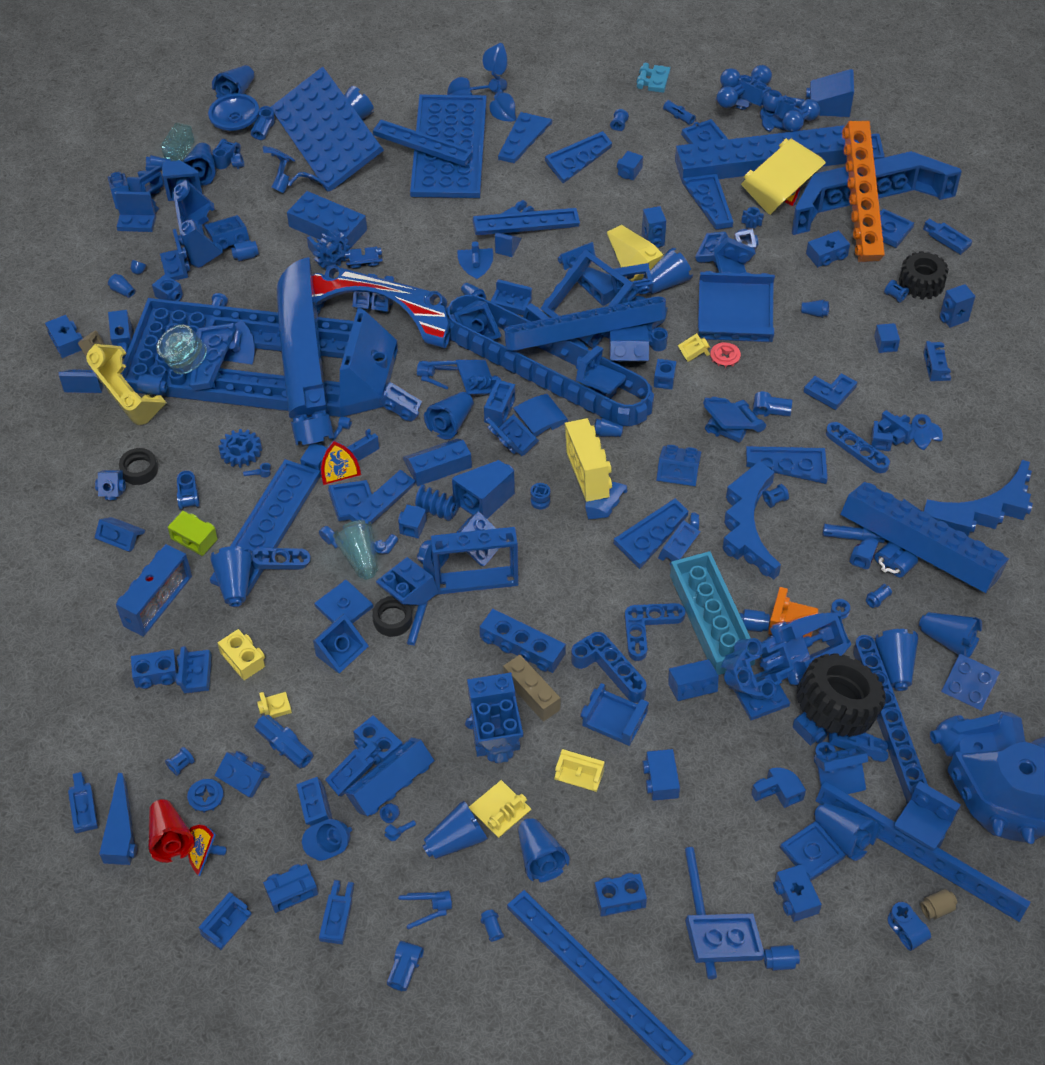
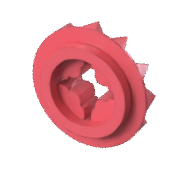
[710,342,741,368]

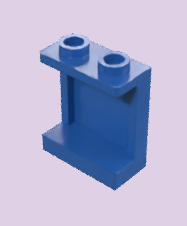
[581,683,649,746]

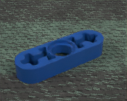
[251,548,310,570]

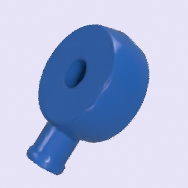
[690,512,699,530]
[319,526,340,549]

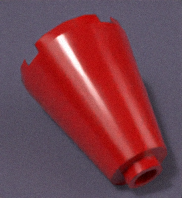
[148,799,194,863]

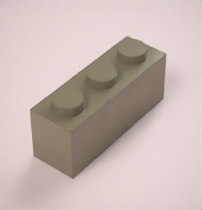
[503,655,560,722]

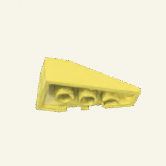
[607,225,663,282]

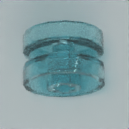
[156,324,207,374]

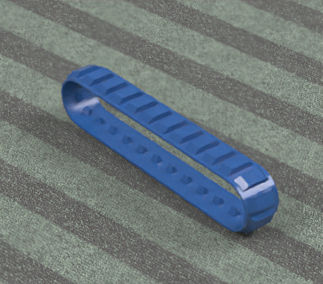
[446,295,654,426]

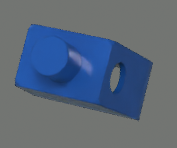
[108,310,133,358]

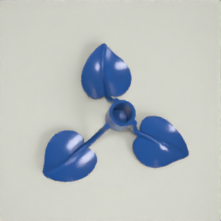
[447,43,516,122]
[262,146,328,193]

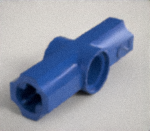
[254,715,313,769]

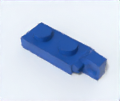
[923,218,972,255]
[325,741,382,796]
[68,772,98,833]

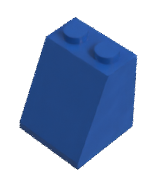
[806,69,854,117]
[609,324,649,362]
[452,460,515,519]

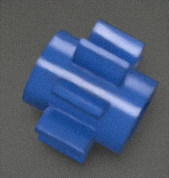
[741,207,764,229]

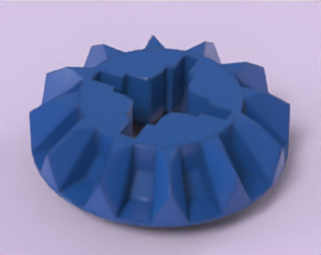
[187,779,224,813]

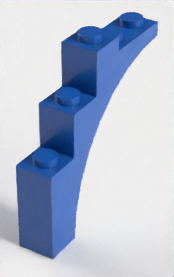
[924,460,1033,536]
[723,461,781,580]

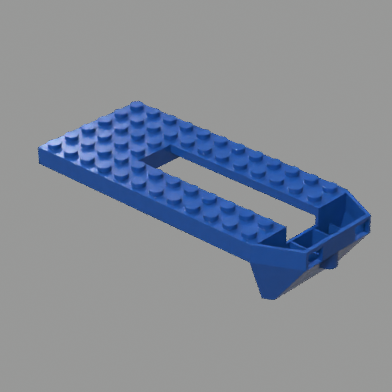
[120,298,398,417]

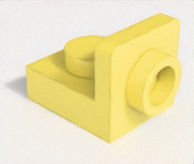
[678,333,710,362]
[257,692,292,718]

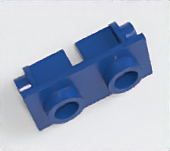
[557,242,596,270]
[345,246,383,268]

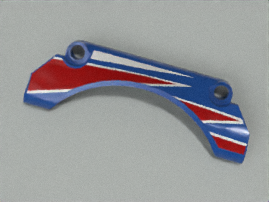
[312,265,450,348]

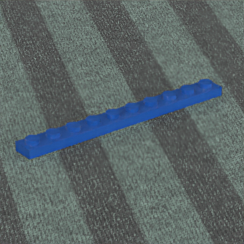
[816,781,1031,922]
[507,890,693,1065]

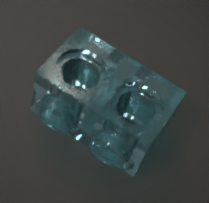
[161,123,194,161]

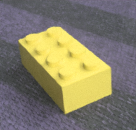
[565,418,612,502]

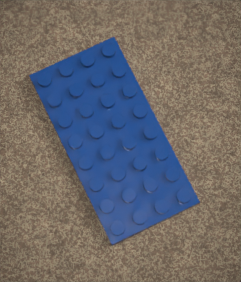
[271,67,384,192]
[410,94,487,198]

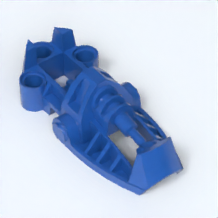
[721,613,851,699]

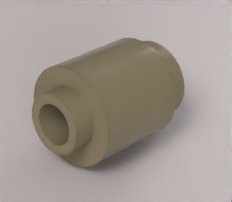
[920,889,957,920]

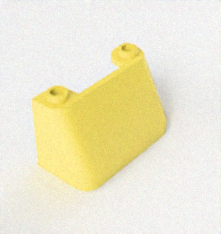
[741,138,826,215]
[86,344,167,425]

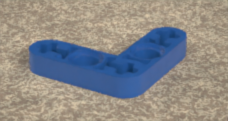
[625,603,685,661]

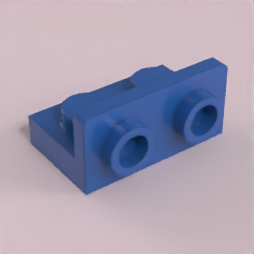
[695,231,728,268]

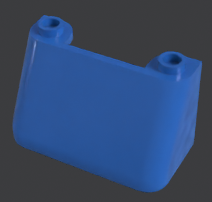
[173,180,223,268]

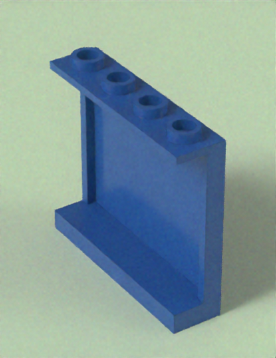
[698,271,775,342]

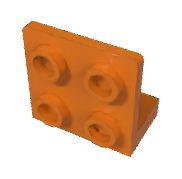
[768,587,818,638]

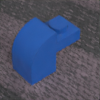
[751,768,806,808]

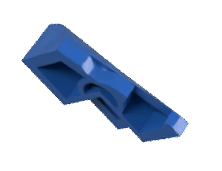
[585,482,628,519]

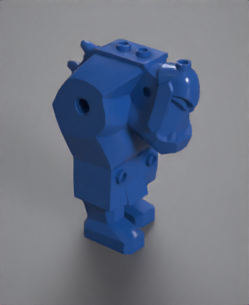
[930,711,1045,844]

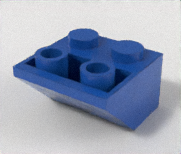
[376,557,438,605]

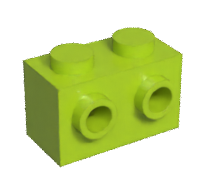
[167,511,218,556]

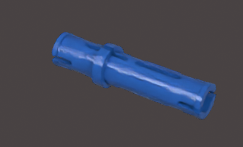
[822,523,885,543]

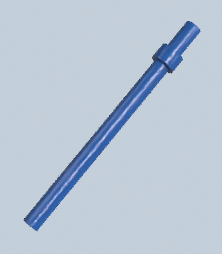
[685,847,717,979]

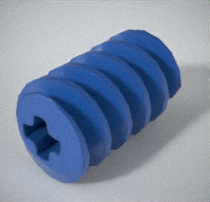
[415,485,460,521]

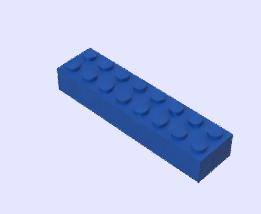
[840,482,1009,593]

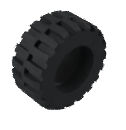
[796,653,886,737]

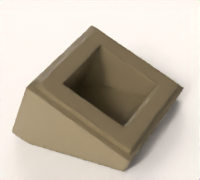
[78,330,105,357]

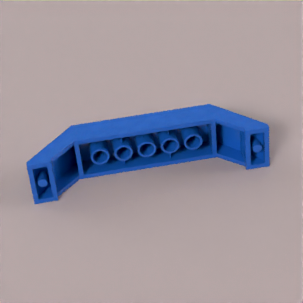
[792,151,962,235]

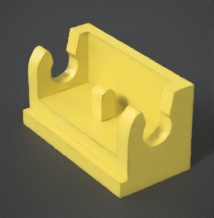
[554,749,605,792]

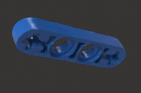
[826,422,890,473]

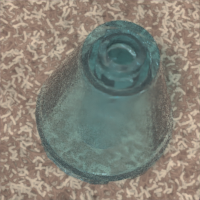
[333,520,378,579]

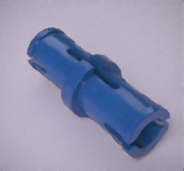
[663,100,696,125]

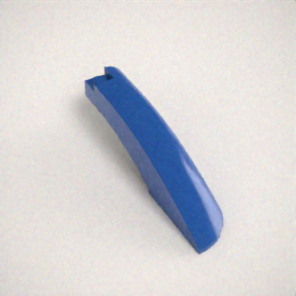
[277,257,328,418]

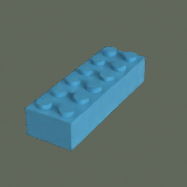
[670,551,755,675]

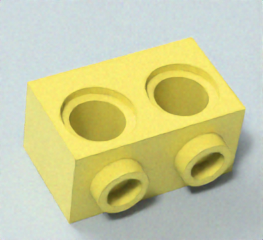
[218,629,265,680]

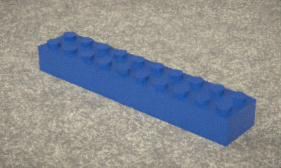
[675,125,847,184]

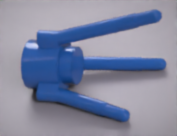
[417,361,458,389]
[398,890,452,929]

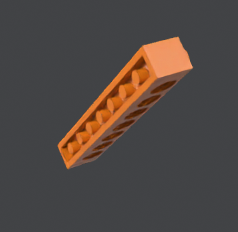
[842,121,885,262]

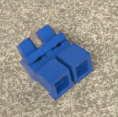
[352,273,394,311]

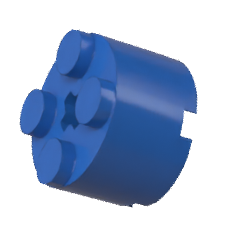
[291,410,334,445]

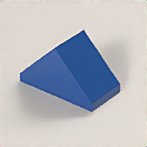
[495,233,522,257]

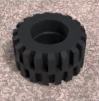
[899,251,949,300]

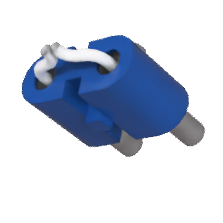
[875,541,918,578]

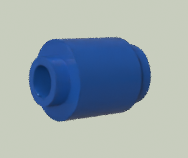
[231,240,259,262]
[137,374,168,396]
[739,609,770,632]
[764,945,800,971]

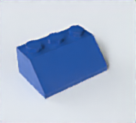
[403,438,472,487]

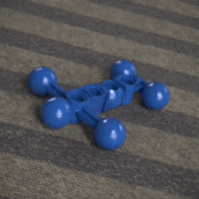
[717,65,820,132]

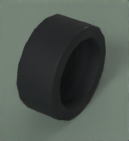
[118,448,158,485]
[372,596,412,637]

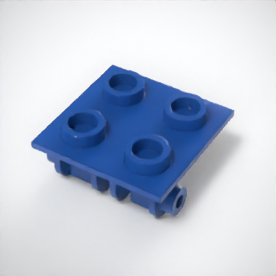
[456,360,501,395]
[941,654,1000,710]

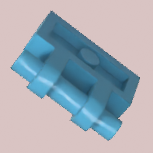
[636,63,670,93]

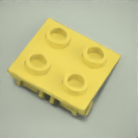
[469,780,532,838]

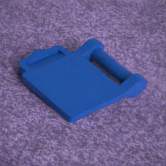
[703,397,766,432]

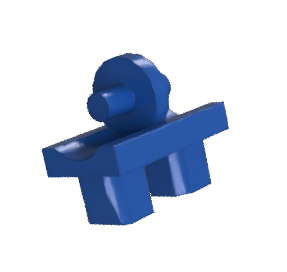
[878,410,912,445]

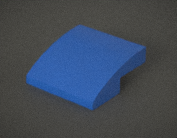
[514,394,568,437]

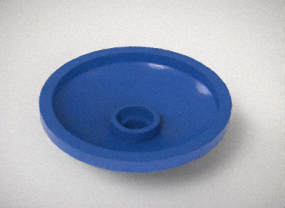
[208,93,259,131]

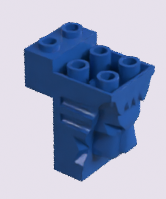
[467,673,523,763]

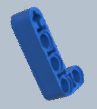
[571,632,647,703]

